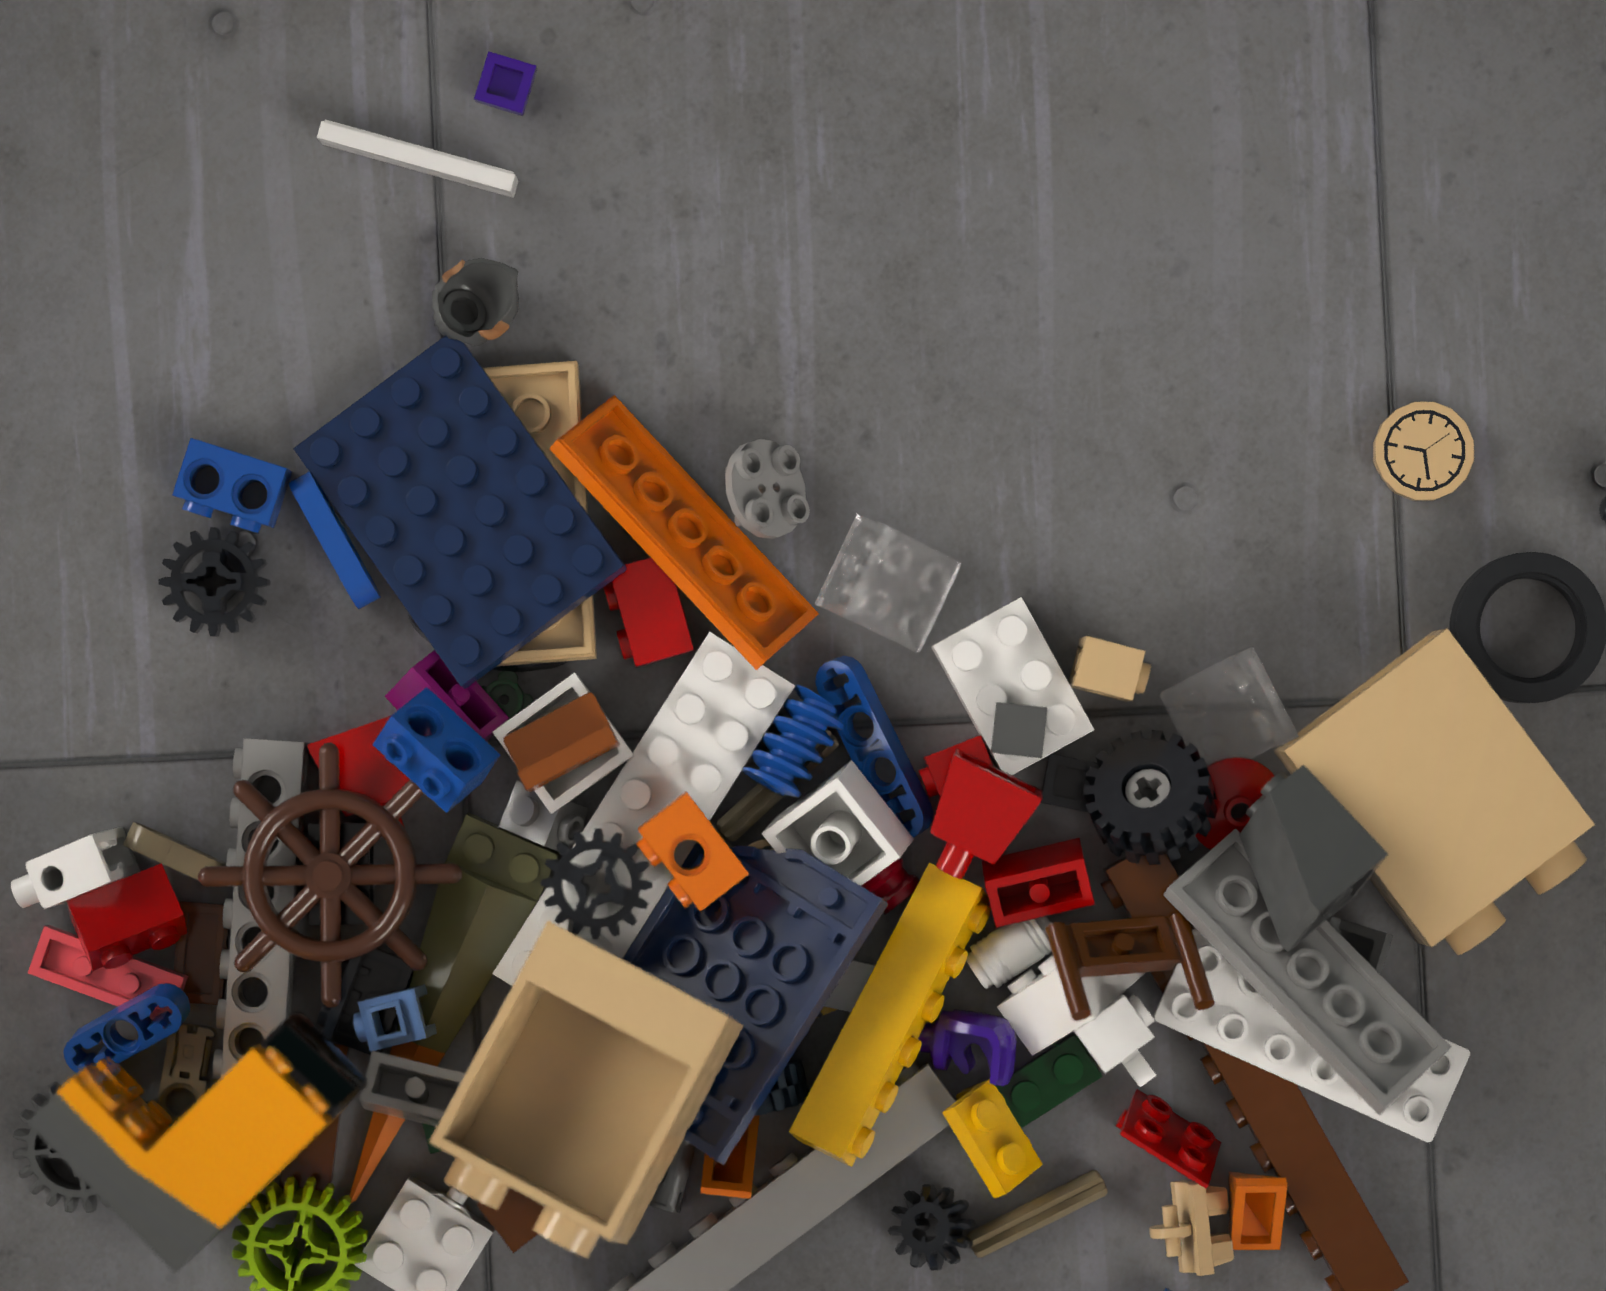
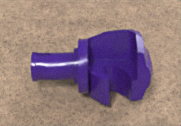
[918,1009,1016,1086]

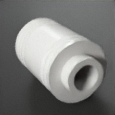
[966,916,1052,990]

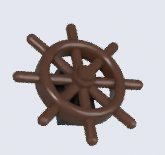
[198,743,463,1008]

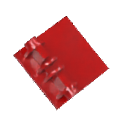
[1115,1089,1221,1189]

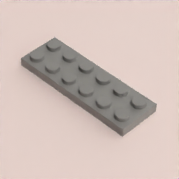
[1163,829,1451,1115]

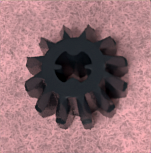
[888,1184,976,1271]

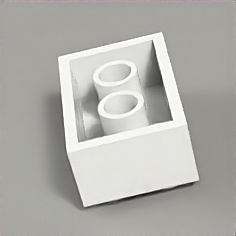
[931,597,1094,775]

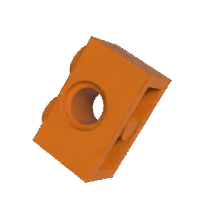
[636,791,749,911]

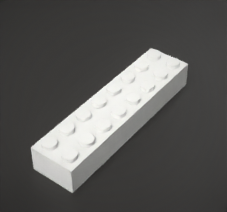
[492,632,795,986]

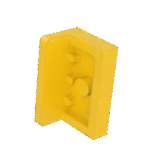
[942,1079,1043,1199]

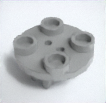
[725,439,810,539]

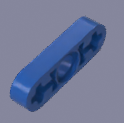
[288,471,381,609]
[64,984,191,1074]

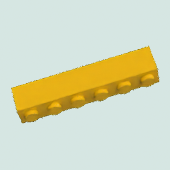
[789,862,991,1167]

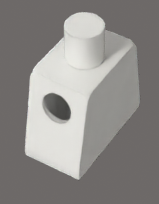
[11,826,140,910]

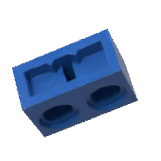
[172,438,293,534]
[373,687,501,813]

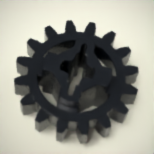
[159,527,270,637]
[541,828,653,940]

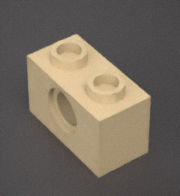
[1068,636,1151,702]

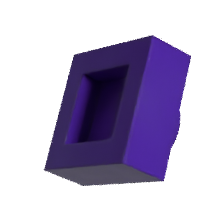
[474,51,537,116]

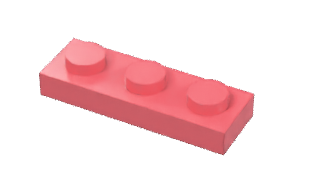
[28,925,188,1020]

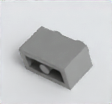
[359,1051,466,1127]

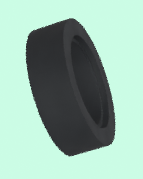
[1449,552,1606,703]

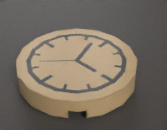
[1373,402,1474,501]

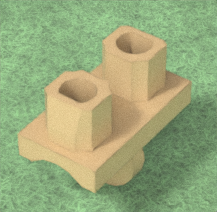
[1149,1180,1234,1276]

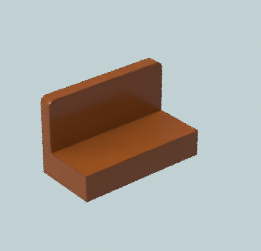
[503,693,620,792]

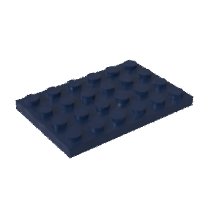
[293,335,627,689]

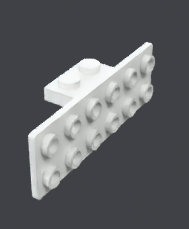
[1153,928,1470,1142]

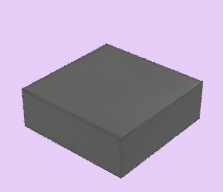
[991,702,1047,758]

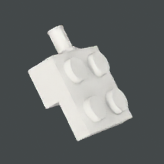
[354,1175,495,1291]

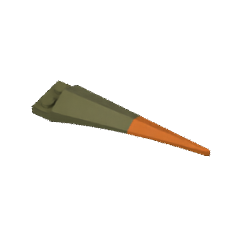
[349,812,560,1204]

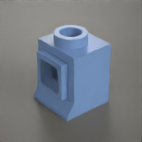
[353,984,437,1052]

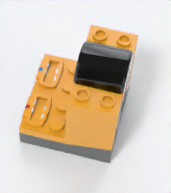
[27,1012,367,1273]

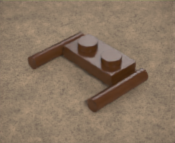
[1045,912,1215,1021]

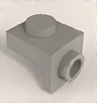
[498,780,588,851]

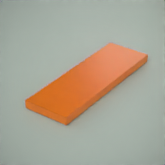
[549,395,819,670]

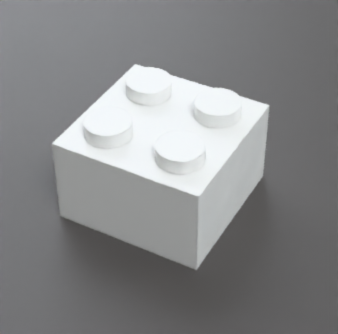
[761,760,914,886]

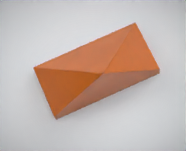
[700,1115,760,1199]
[1229,1171,1287,1250]

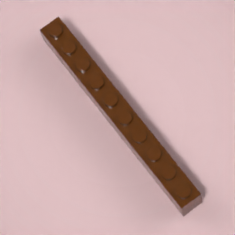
[1100,854,1409,1291]

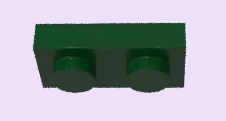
[995,1033,1103,1128]

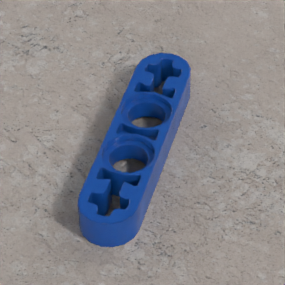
[815,656,933,838]

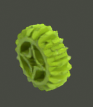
[232,1176,369,1291]

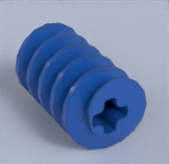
[742,685,845,798]

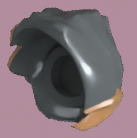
[432,258,519,346]

